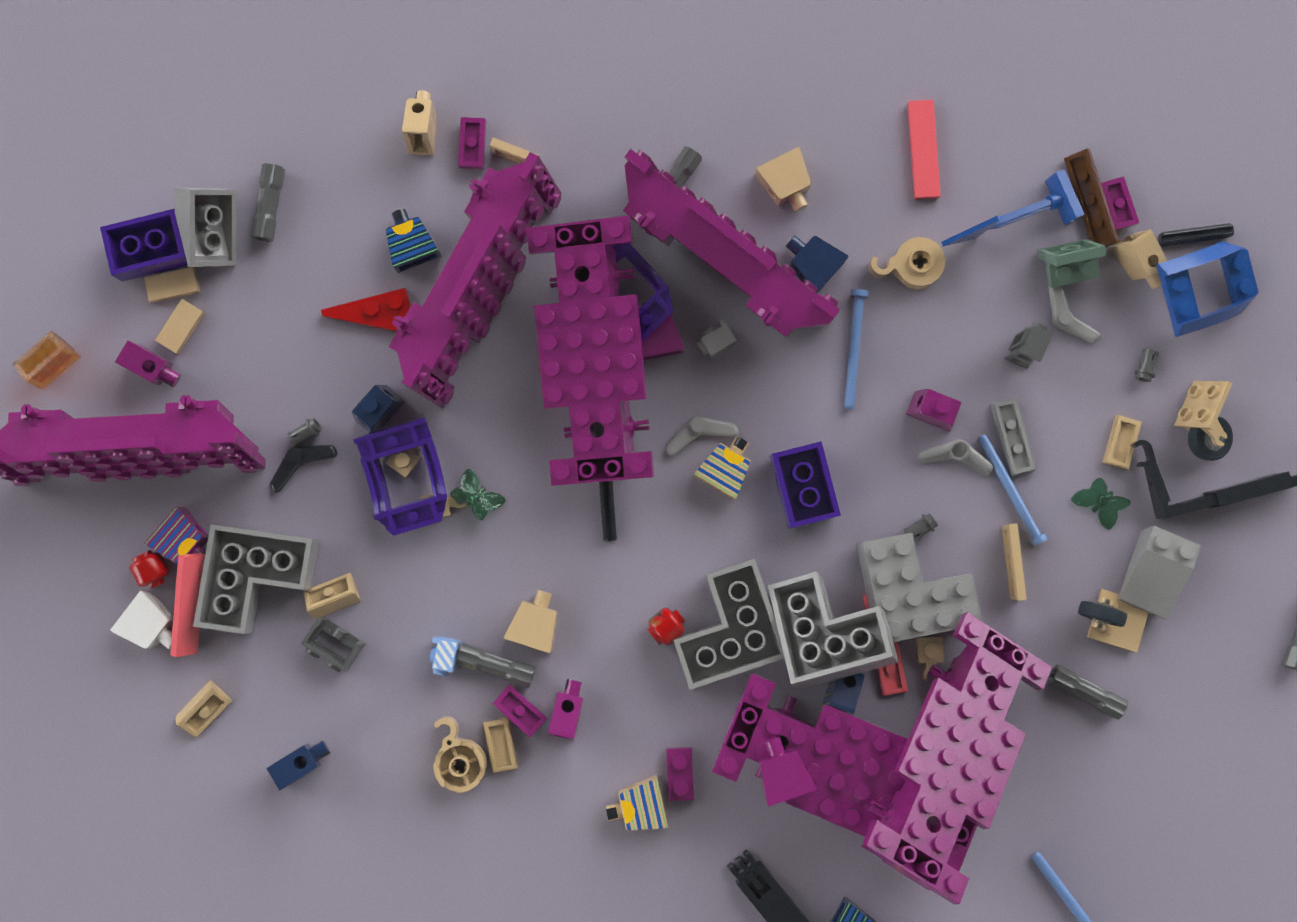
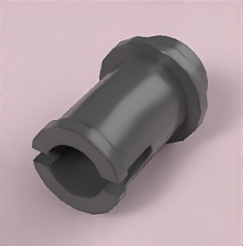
[1135,349,1159,382]
[287,418,322,447]
[904,513,938,542]

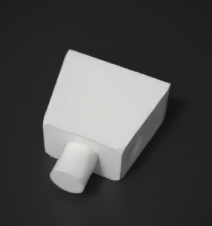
[110,590,174,650]

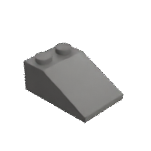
[174,187,236,267]
[1118,525,1201,619]

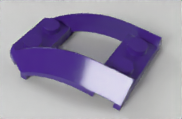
[579,243,674,342]
[353,417,447,536]

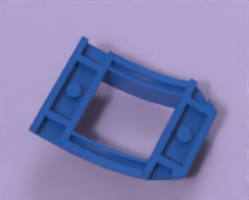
[1156,241,1259,337]

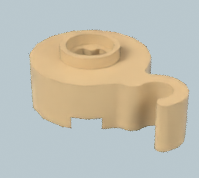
[868,237,945,290]
[433,716,487,793]

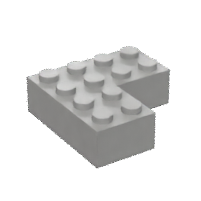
[193,524,319,634]
[856,533,982,642]
[673,559,785,690]
[768,571,899,690]

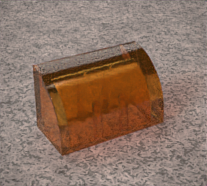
[13,331,81,390]

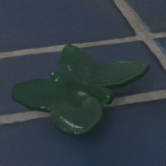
[450,469,505,521]
[1071,478,1131,530]

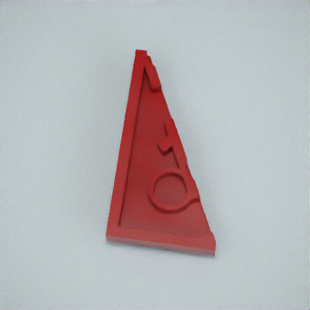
[321,288,411,332]

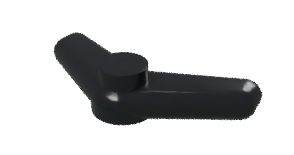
[270,445,338,493]

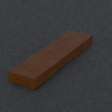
[1064,148,1120,248]

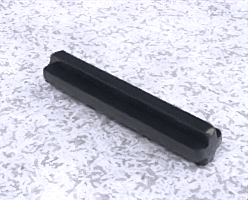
[1158,223,1234,247]
[599,481,617,542]

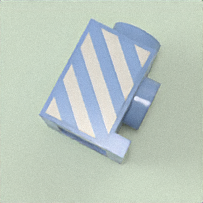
[429,636,461,676]

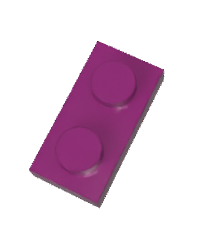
[458,117,487,169]
[1101,176,1140,231]
[492,684,548,738]
[666,747,694,801]

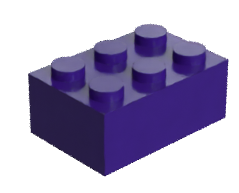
[100,209,188,282]
[769,441,841,529]

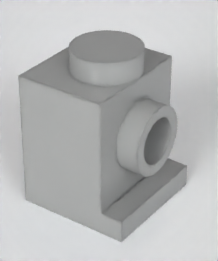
[696,319,737,360]

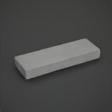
[990,397,1037,477]

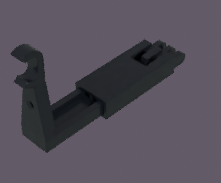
[1130,440,1297,519]
[727,849,810,922]

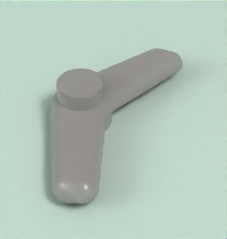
[1048,286,1101,343]
[666,416,739,456]
[918,439,993,476]

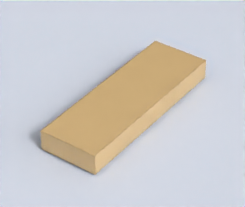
[1001,523,1027,601]

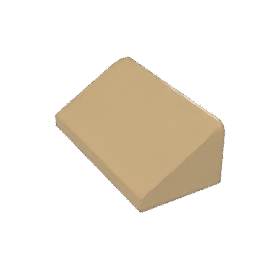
[303,573,361,619]
[175,680,232,738]

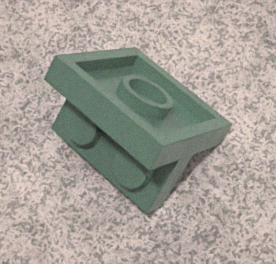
[1037,239,1106,288]

